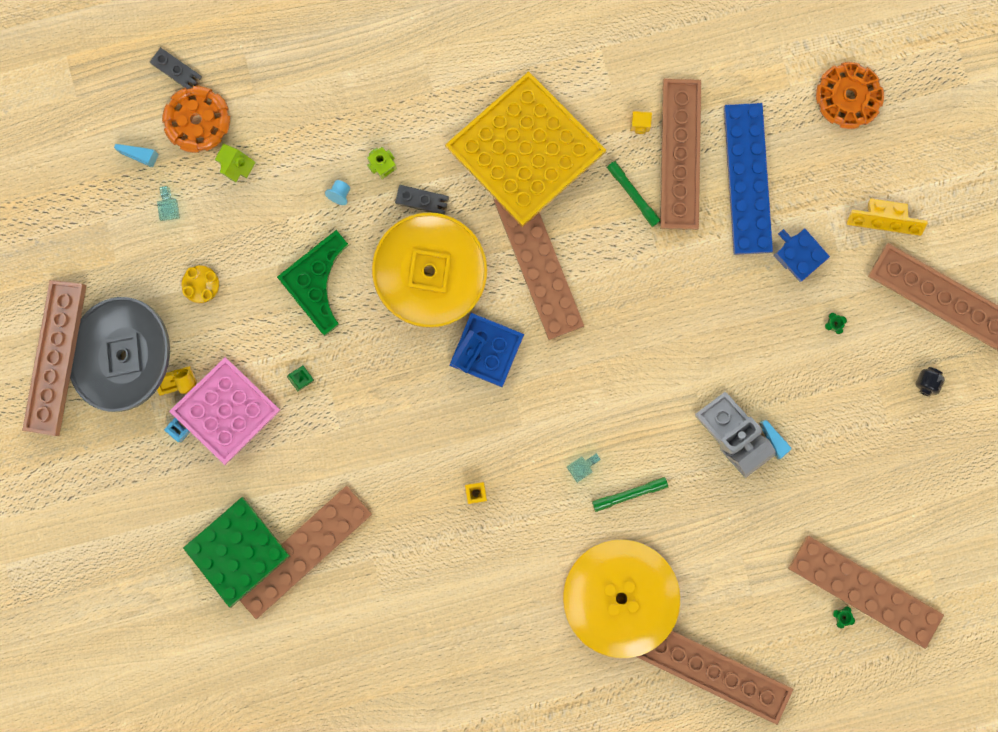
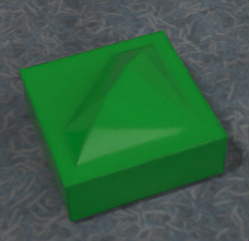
[287,365,314,392]

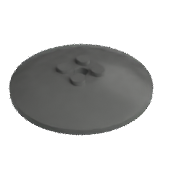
[70,297,170,412]

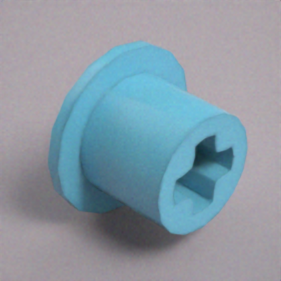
[325,180,350,205]

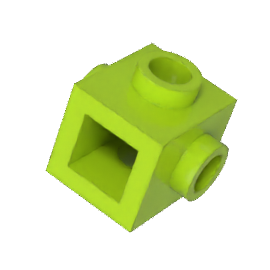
[367,147,397,180]

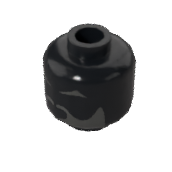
[916,367,945,397]

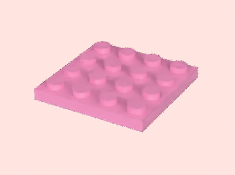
[169,357,280,465]

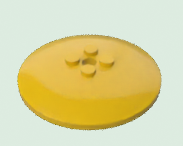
[372,213,487,328]
[563,540,680,658]

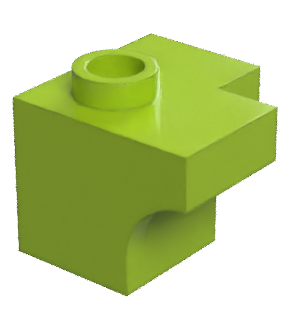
[215,143,256,182]

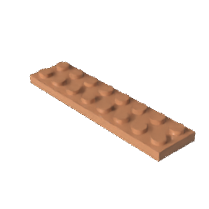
[660,79,701,230]
[493,199,584,340]
[868,243,998,351]
[22,280,87,436]
[240,486,372,619]
[788,536,944,649]
[636,630,794,725]

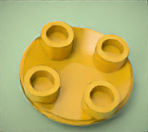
[181,265,219,303]

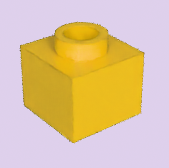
[630,111,652,134]
[465,482,487,504]

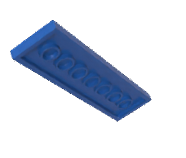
[724,103,773,255]

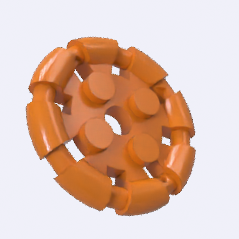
[816,62,884,129]
[162,86,230,153]

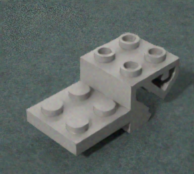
[695,392,776,478]

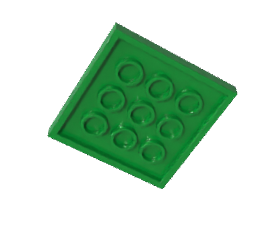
[183,497,290,608]

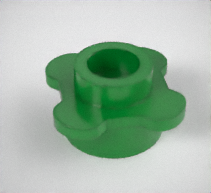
[825,313,847,334]
[833,606,855,629]

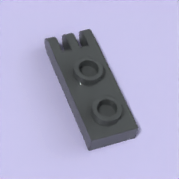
[150,47,202,89]
[395,185,449,215]

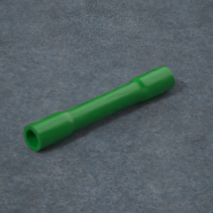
[606,161,661,227]
[592,477,669,512]

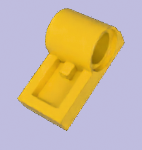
[157,366,197,396]

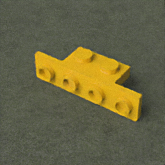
[847,198,928,236]

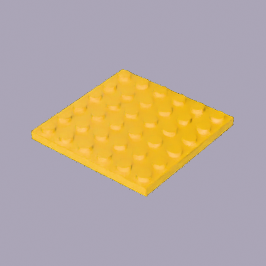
[445,71,606,227]

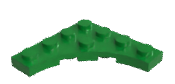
[277,230,349,336]

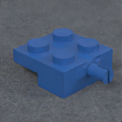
[773,228,830,282]

